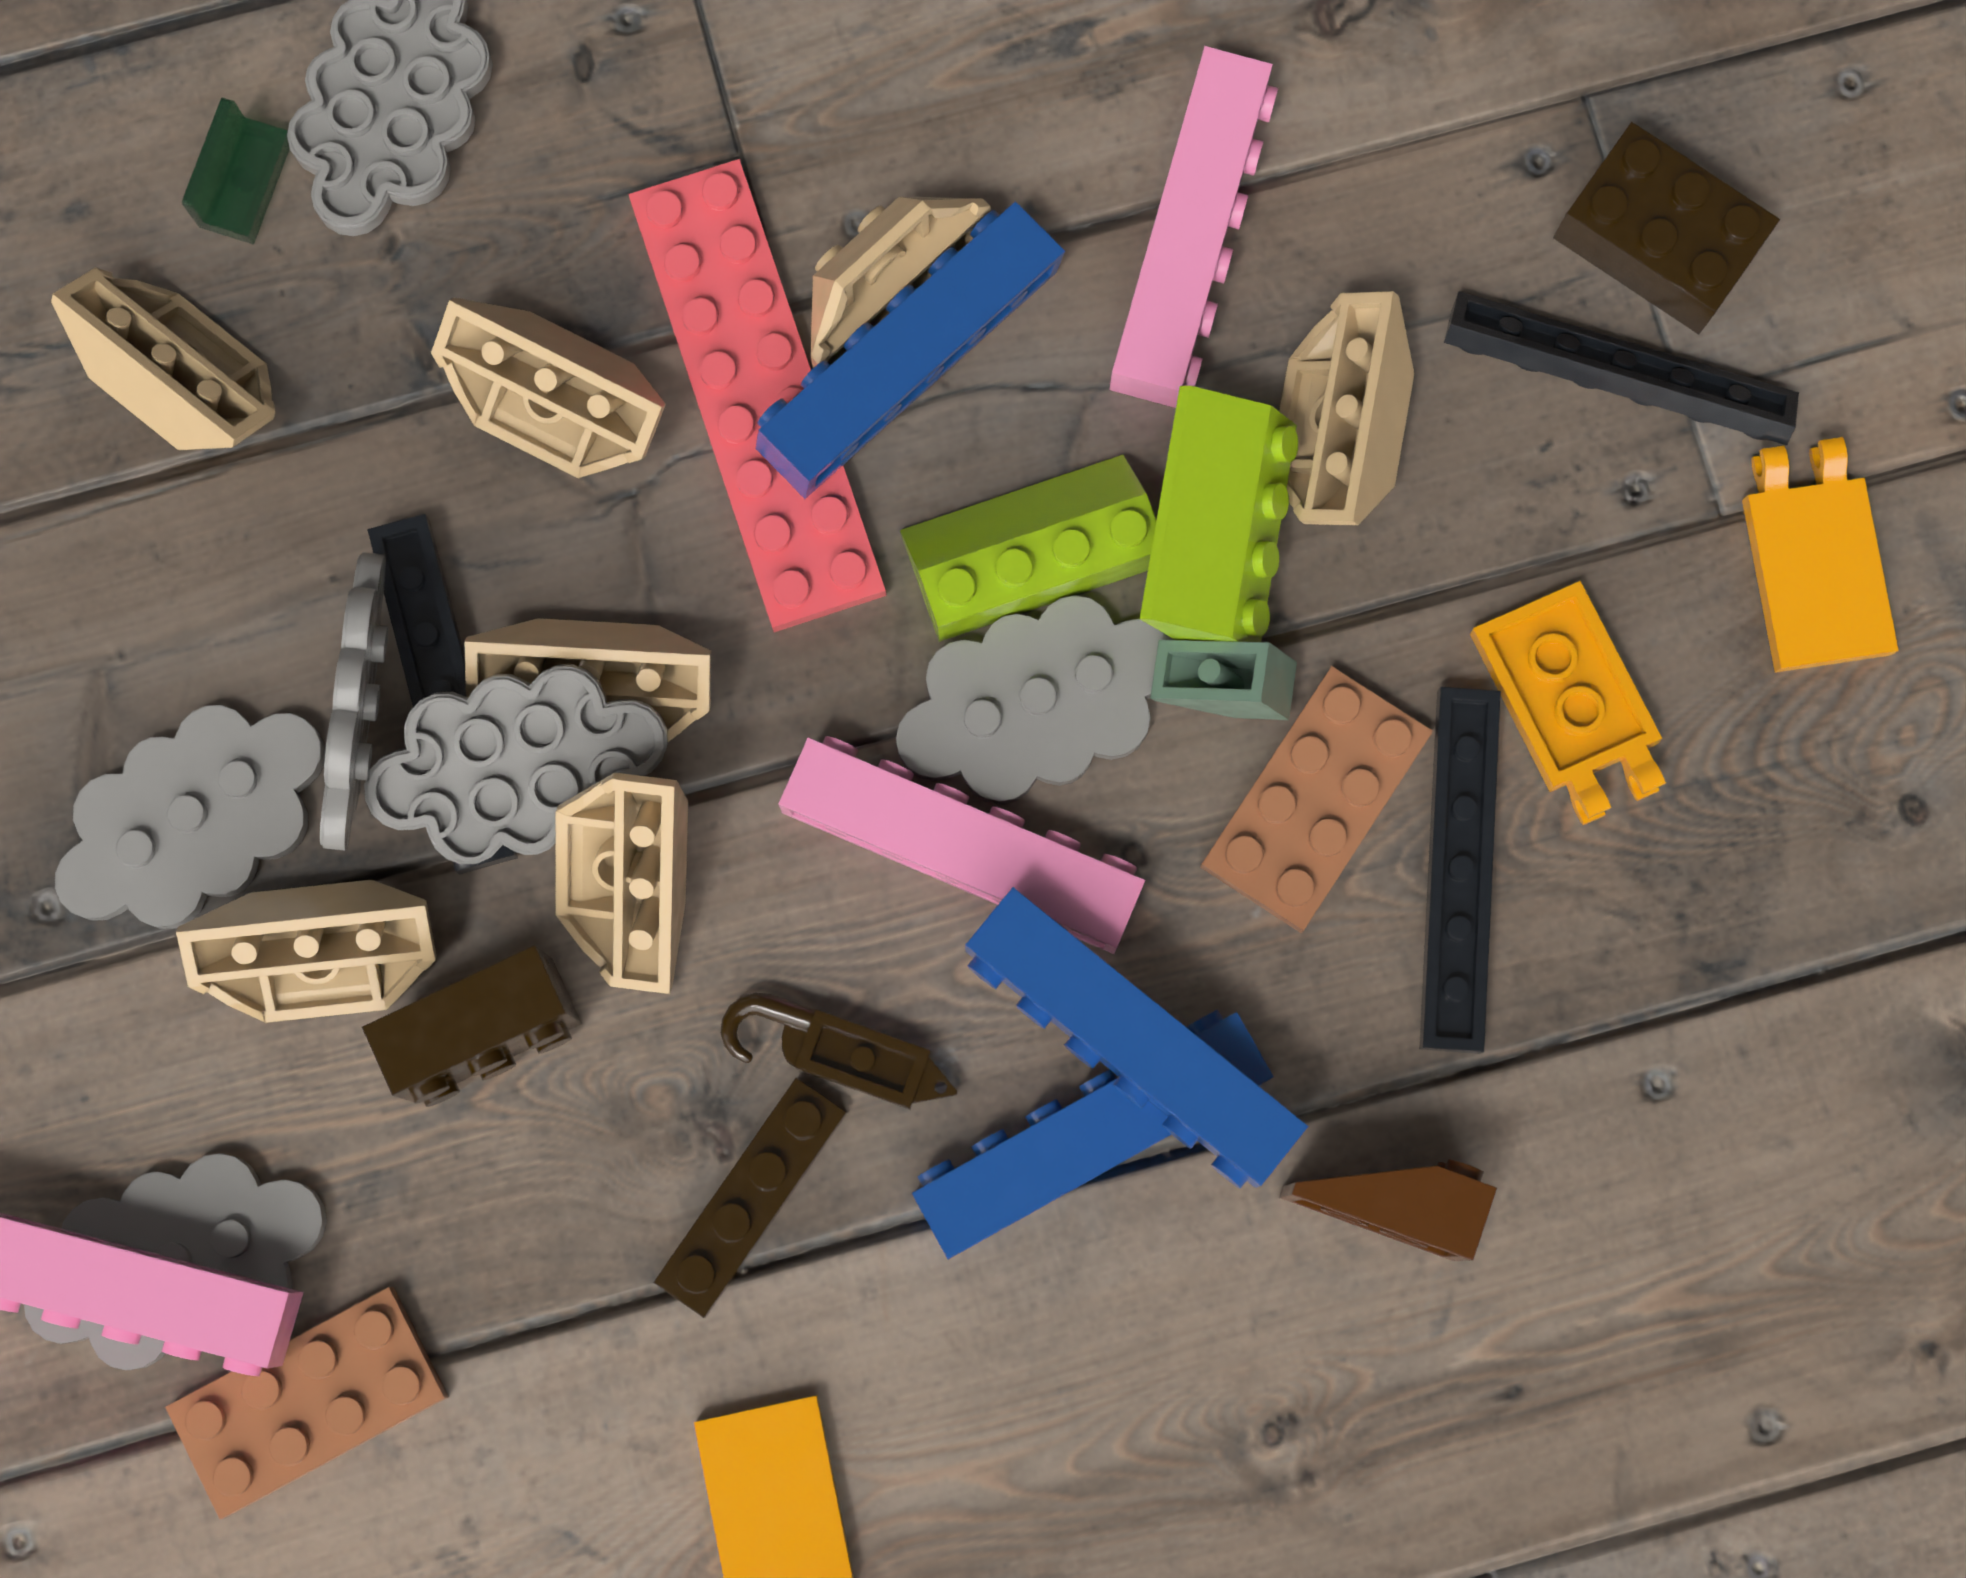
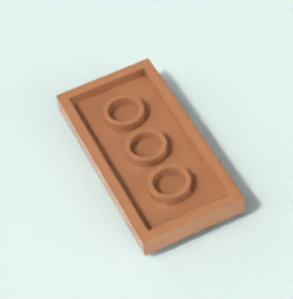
[1200,666,1433,933]
[165,1287,449,1520]

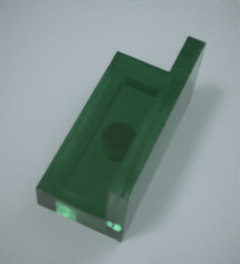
[182,97,290,245]

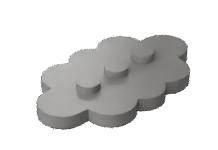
[287,0,493,236]
[320,552,388,851]
[896,595,1174,805]
[364,664,668,864]
[55,705,325,929]
[24,1153,327,1370]

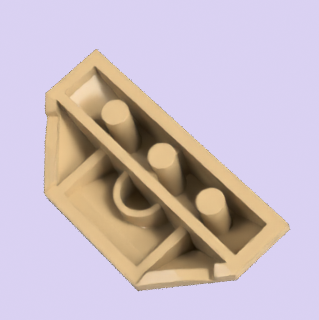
[811,197,991,368]
[51,267,275,450]
[1279,291,1414,525]
[431,298,666,478]
[465,618,711,742]
[555,773,688,994]
[176,880,436,1023]

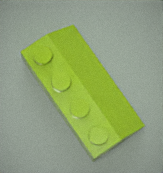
[1140,385,1298,642]
[900,455,1156,642]

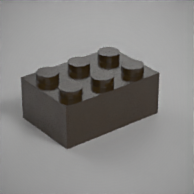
[1553,121,1781,335]
[362,945,582,1107]

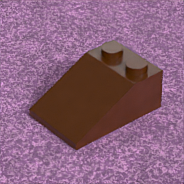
[1279,1159,1497,1261]

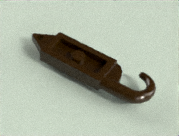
[720,992,958,1110]

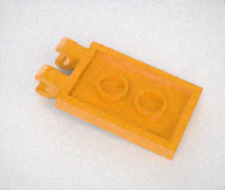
[1742,437,1899,673]
[1470,581,1666,825]
[694,1395,854,1578]

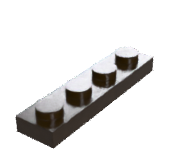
[653,1078,847,1318]

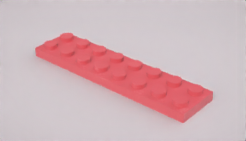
[628,159,886,632]

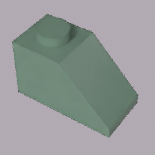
[1150,640,1297,720]

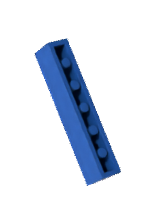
[755,201,1065,499]
[965,887,1309,1189]
[912,1010,1274,1260]

